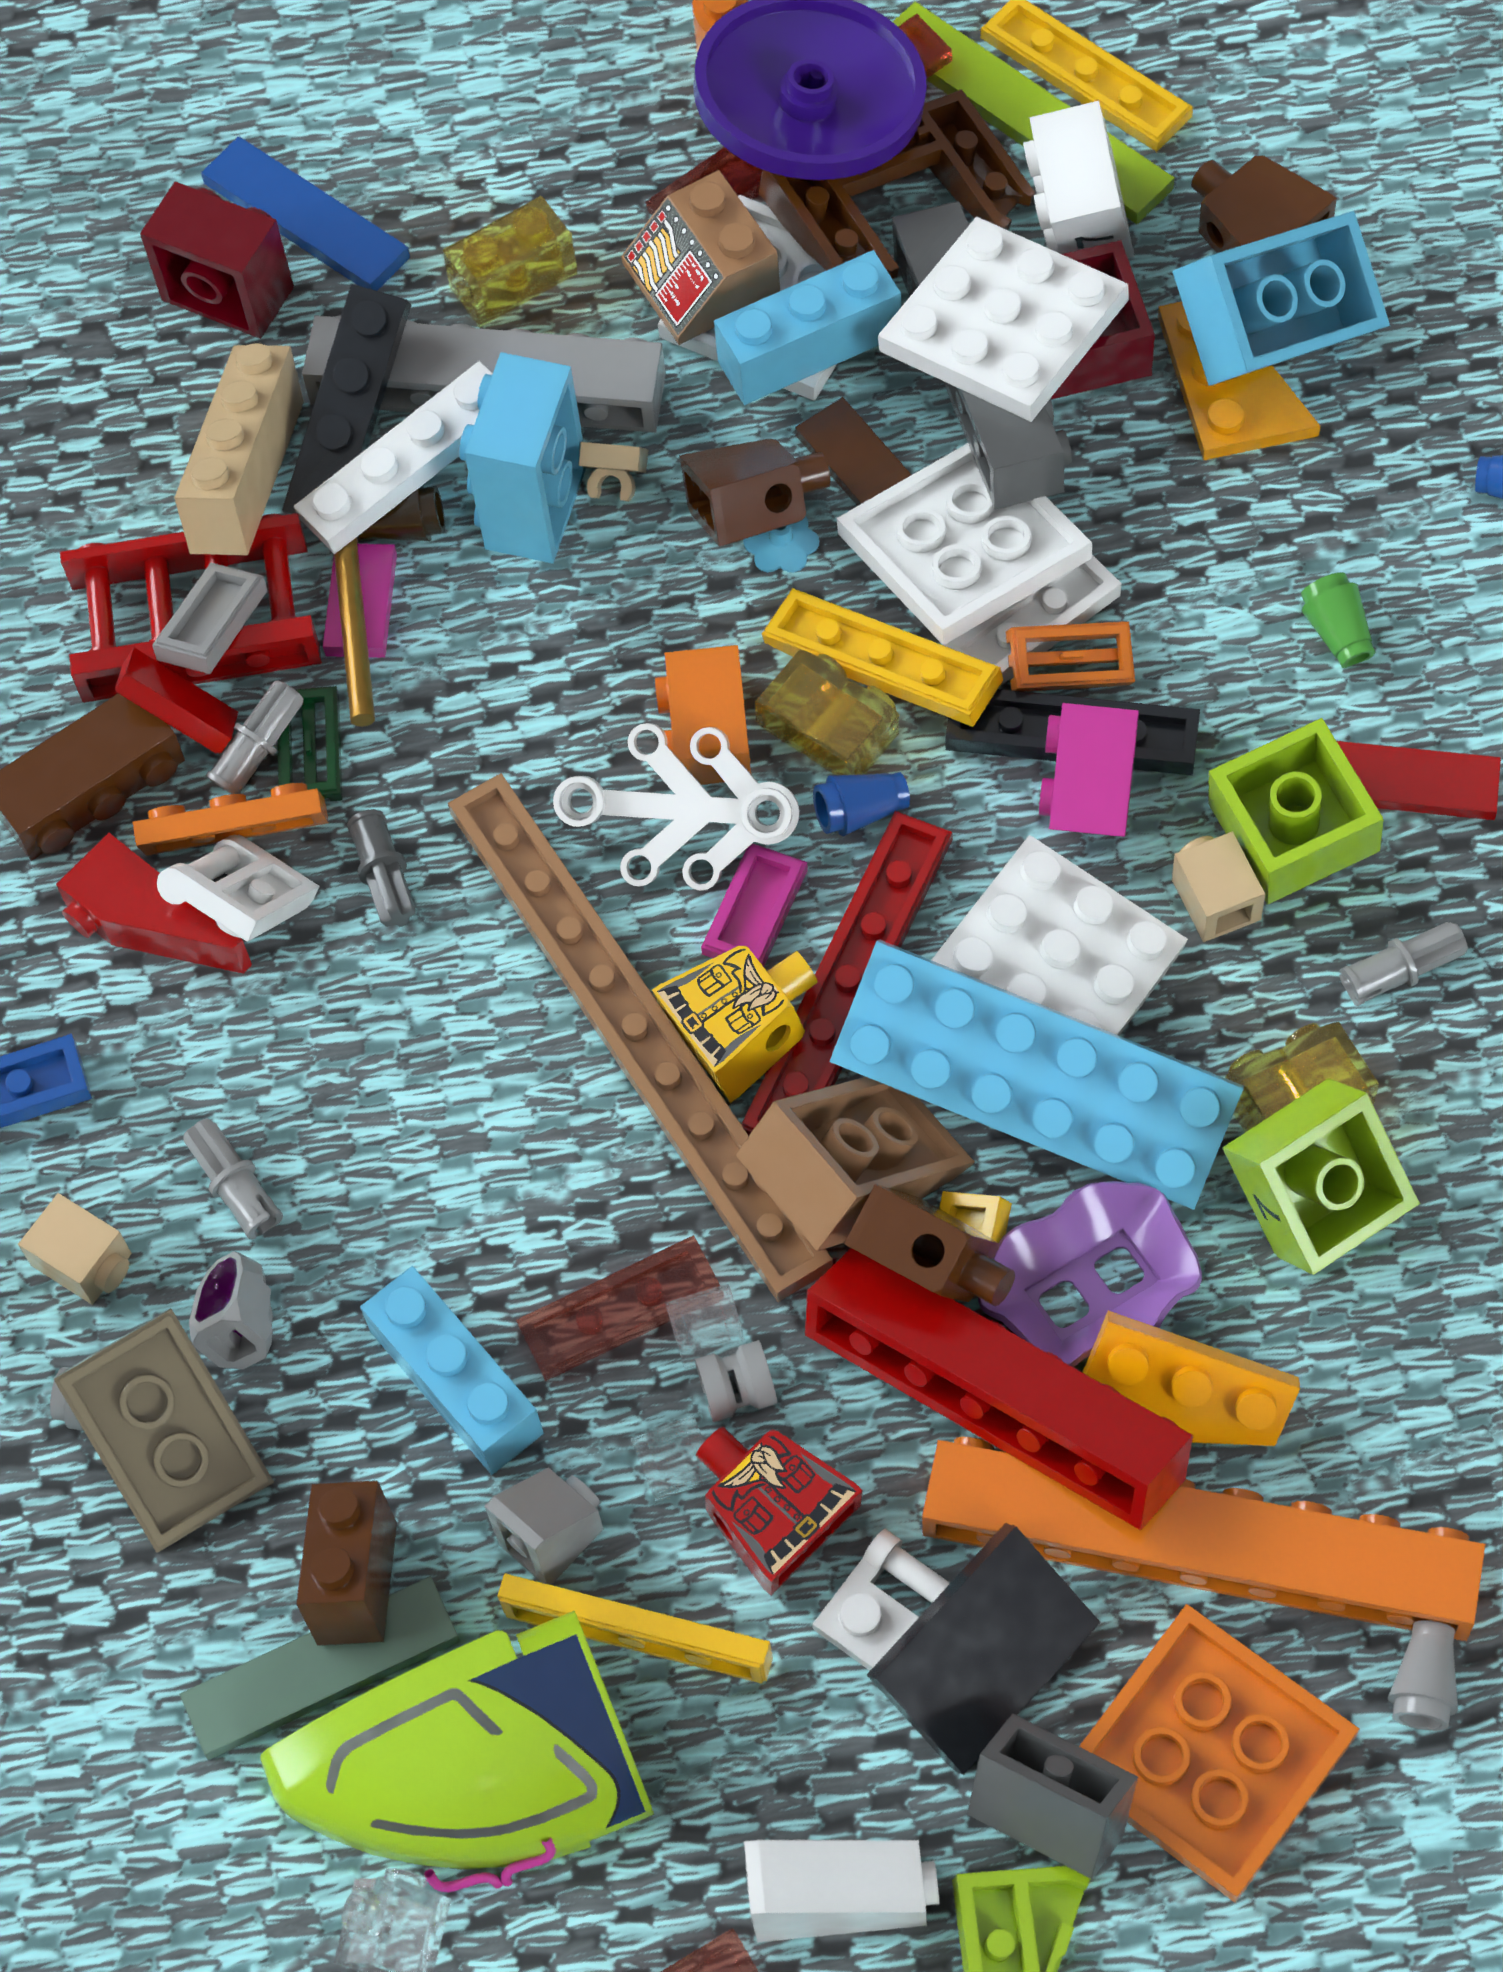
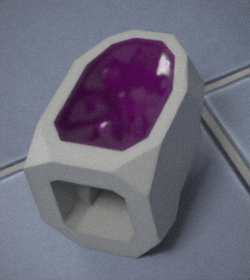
[189,1251,273,1369]

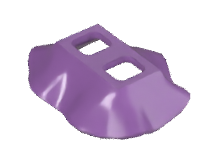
[978,1181,1202,1367]

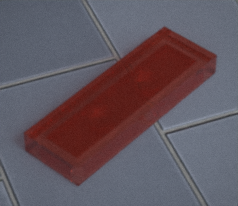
[516,1235,724,1381]

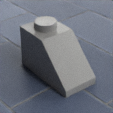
[484,1467,603,1585]

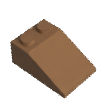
[735,1077,974,1251]

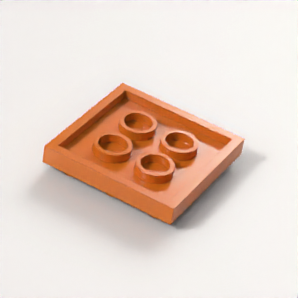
[1079,1604,1359,1903]

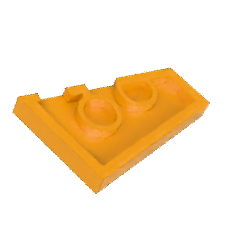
[1158,301,1320,461]
[1082,1310,1300,1446]

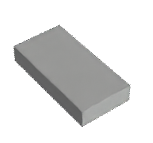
[152,562,267,674]

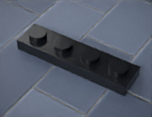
[282,284,412,515]
[945,689,1200,776]

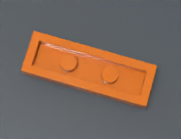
[132,783,329,856]

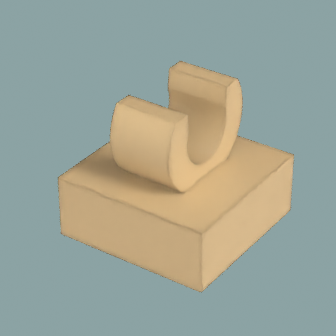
[579,442,648,501]

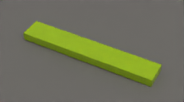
[893,1,1175,225]

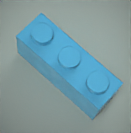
[714,250,901,405]
[360,1265,544,1475]

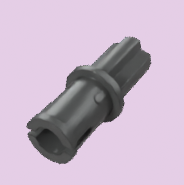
[347,809,416,927]

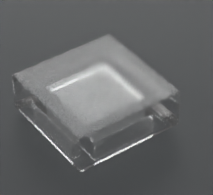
[665,1284,746,1369]
[631,1415,718,1504]

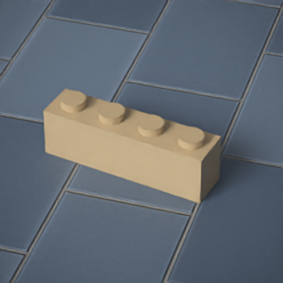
[174,343,304,555]

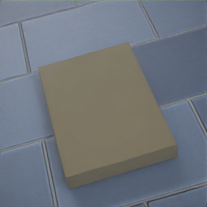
[53,1308,274,1553]

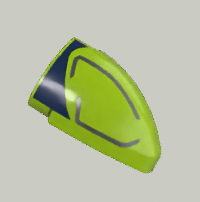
[260,1611,654,1869]

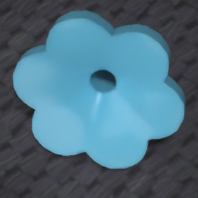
[743,516,820,573]

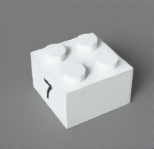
[1023,101,1134,258]

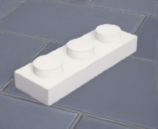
[944,555,1121,687]

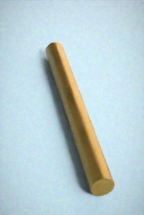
[334,537,375,727]

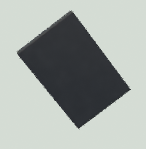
[867,1523,1101,1775]

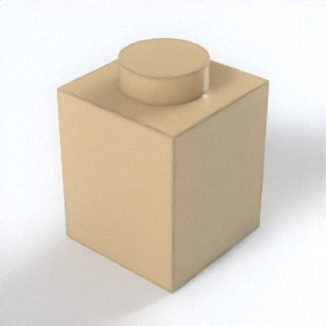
[1172,831,1265,942]
[18,1193,132,1305]

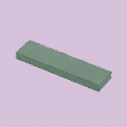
[179,1576,460,1760]

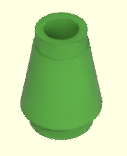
[1301,572,1376,668]

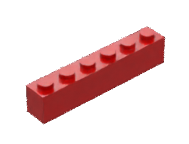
[805,1248,1193,1531]

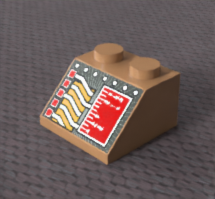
[621,170,780,345]

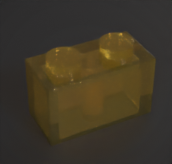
[442,195,578,328]

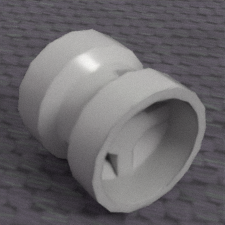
[695,1340,778,1423]

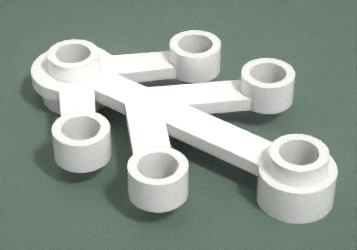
[553,723,799,891]

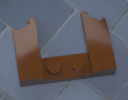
[759,89,1035,279]

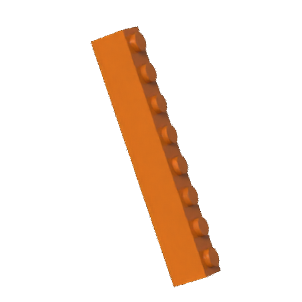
[922,1437,1485,1641]

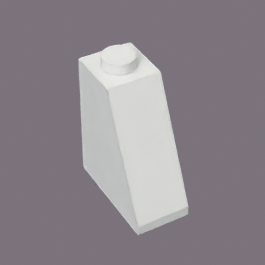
[744,1840,939,1942]

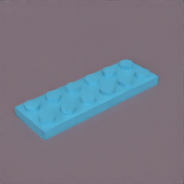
[829,940,1244,1210]

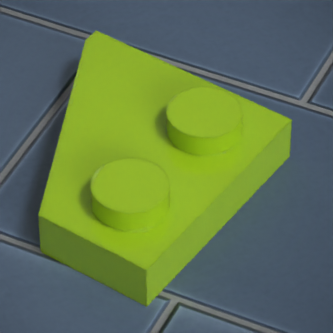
[952,1866,1090,1972]

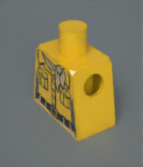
[652,946,818,1103]

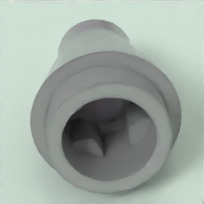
[1388,1620,1458,1731]

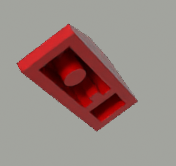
[56,833,252,974]

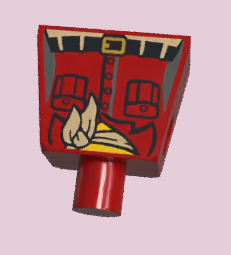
[696,1427,863,1596]

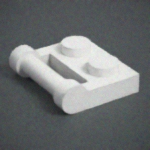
[157,835,319,942]
[813,1529,950,1670]

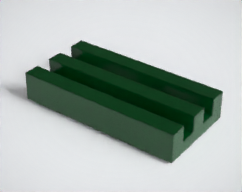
[277,686,342,802]

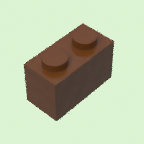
[296,1480,397,1645]

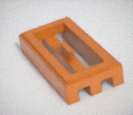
[1006,621,1135,692]

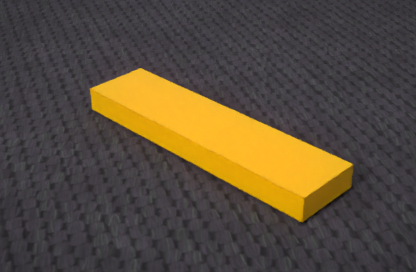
[981,0,1193,152]
[762,588,1004,727]
[497,1573,773,1684]

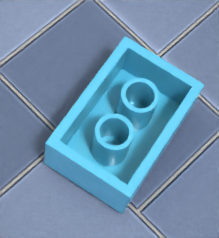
[1172,211,1390,386]
[459,352,586,564]

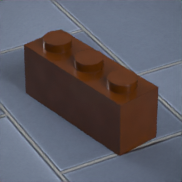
[0,694,185,861]

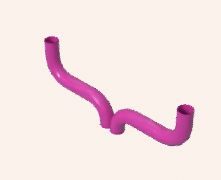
[424,1837,556,1892]

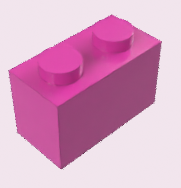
[1039,703,1139,837]

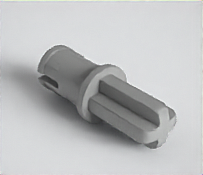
[205,680,303,794]
[1339,922,1468,1006]
[183,1118,283,1240]

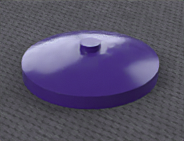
[694,0,927,180]

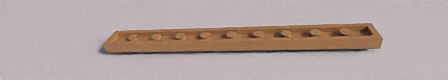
[448,773,833,1302]

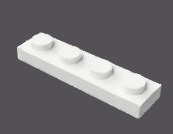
[293,361,493,554]

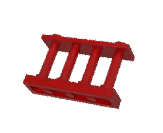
[60,513,322,703]

